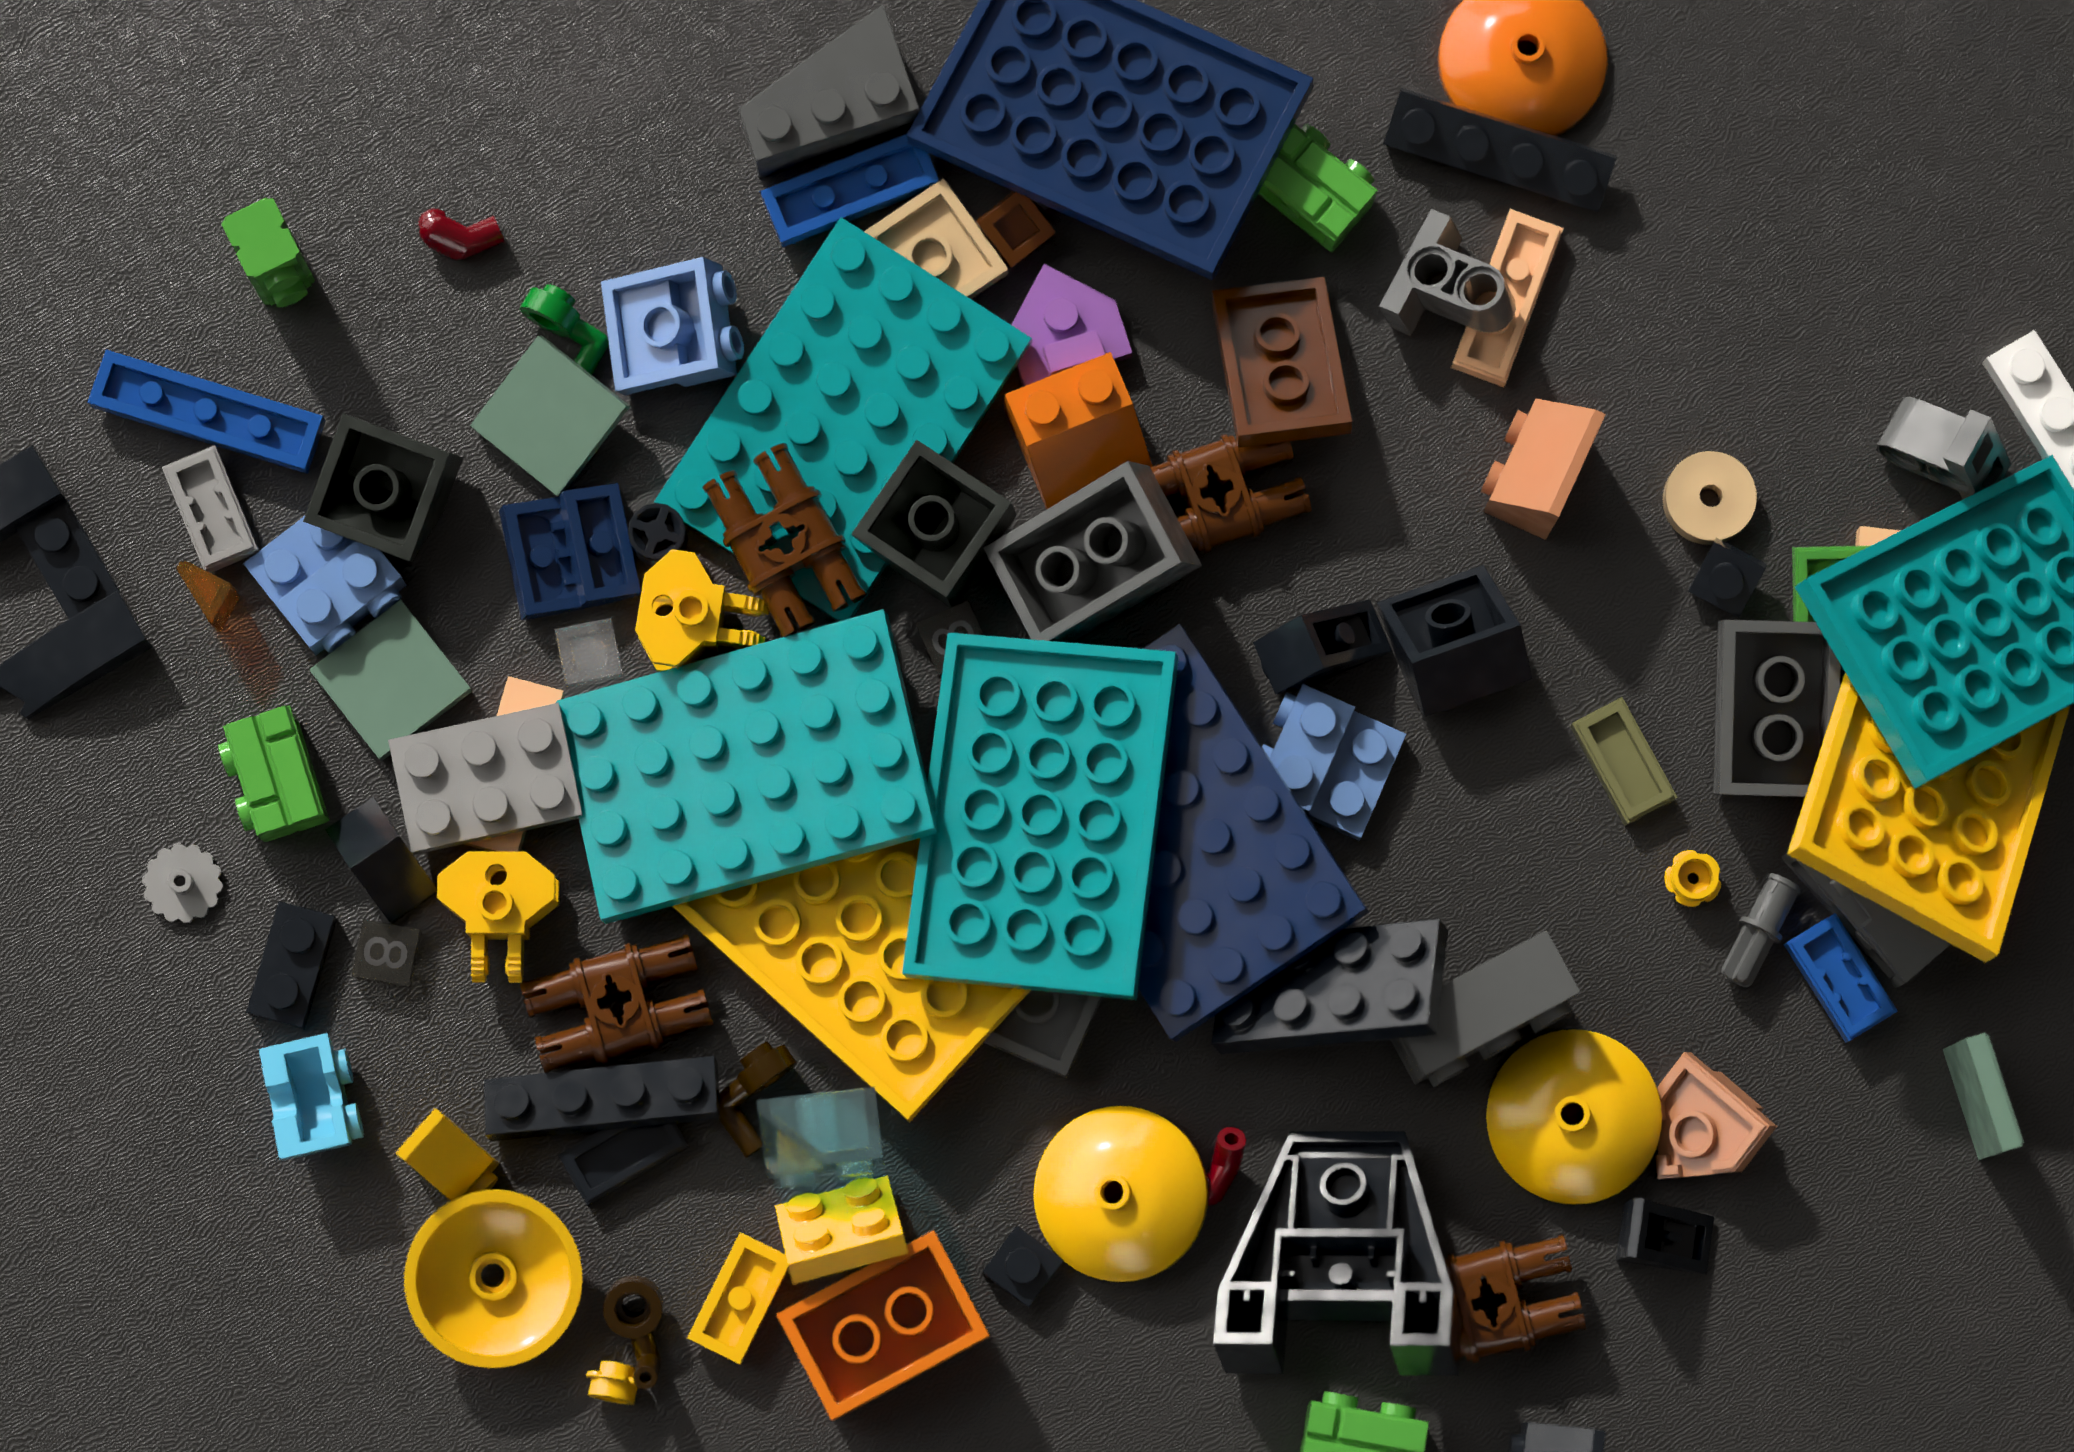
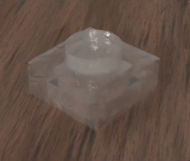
[555,618,624,689]

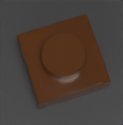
[975,191,1056,267]

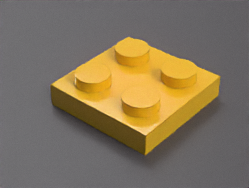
[775,1175,908,1284]

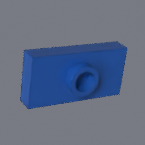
[1784,913,1898,1043]

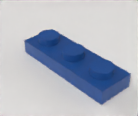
[760,134,939,248]

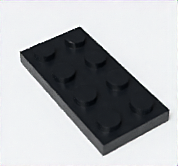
[1211,919,1448,1054]

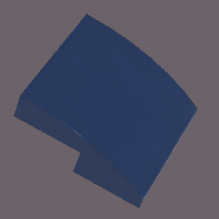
[499,483,641,620]

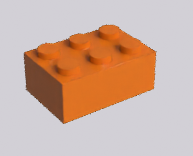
[776,1230,989,1421]

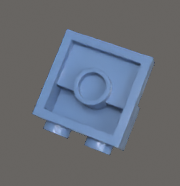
[601,257,744,395]
[243,516,407,655]
[1262,684,1406,841]

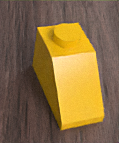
[396,1108,500,1201]

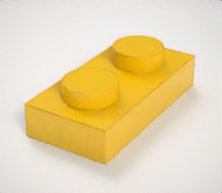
[687,1232,789,1365]

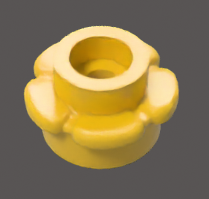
[1664,850,1721,907]
[586,1361,640,1405]

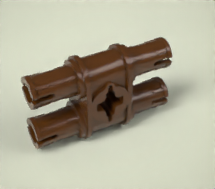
[1150,434,1312,553]
[702,443,867,637]
[520,934,714,1073]
[1443,1235,1586,1363]

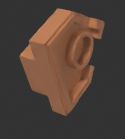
[1655,1052,1777,1180]

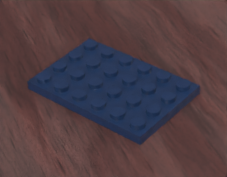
[906,0,1314,281]
[1138,624,1369,1042]

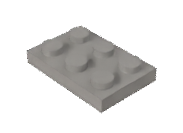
[388,703,583,855]

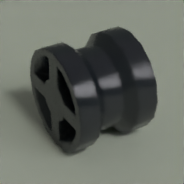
[628,503,688,567]

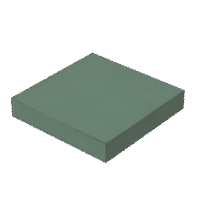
[470,335,631,496]
[309,599,472,762]
[1943,1033,2024,1160]

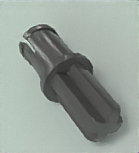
[1721,873,1802,988]

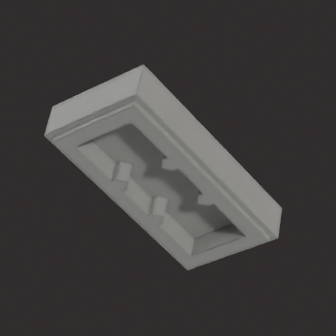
[162,445,260,574]

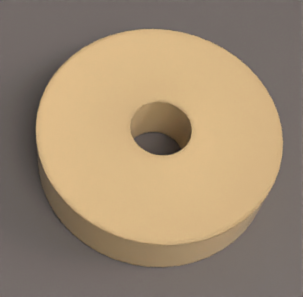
[1663,451,1757,545]

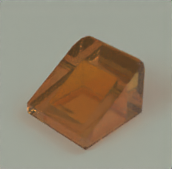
[176,561,240,633]

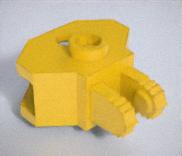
[635,549,769,672]
[437,852,560,983]

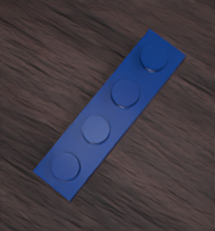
[87,349,326,474]

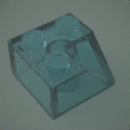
[757,1087,885,1188]

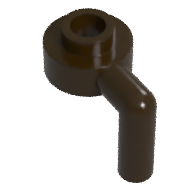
[719,1041,798,1158]
[603,1275,664,1389]

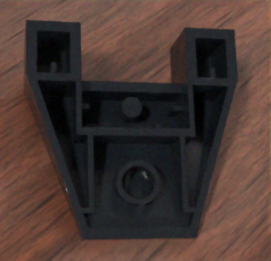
[1213,1131,1462,1376]

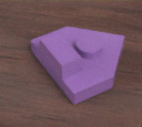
[1011,264,1132,387]

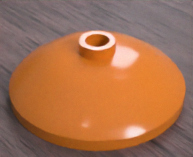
[1438,0,1607,136]

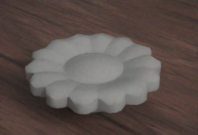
[142,843,223,923]

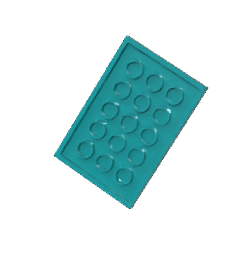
[654,217,1032,622]
[1795,455,2074,789]
[556,609,939,924]
[902,633,1179,1000]

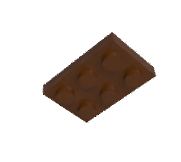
[1212,277,1352,448]

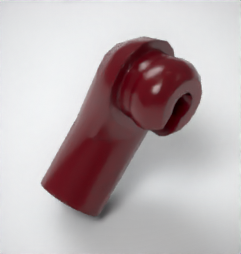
[418,208,505,260]
[1206,1127,1246,1206]

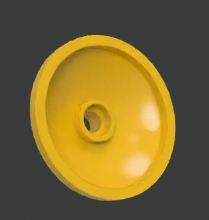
[1486,1029,1662,1205]
[1034,1106,1208,1282]
[404,1189,582,1368]

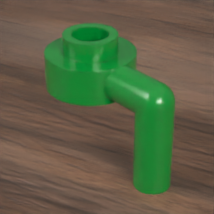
[519,284,609,375]

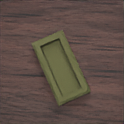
[1570,697,1677,826]

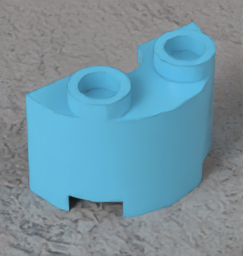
[259,1033,364,1161]

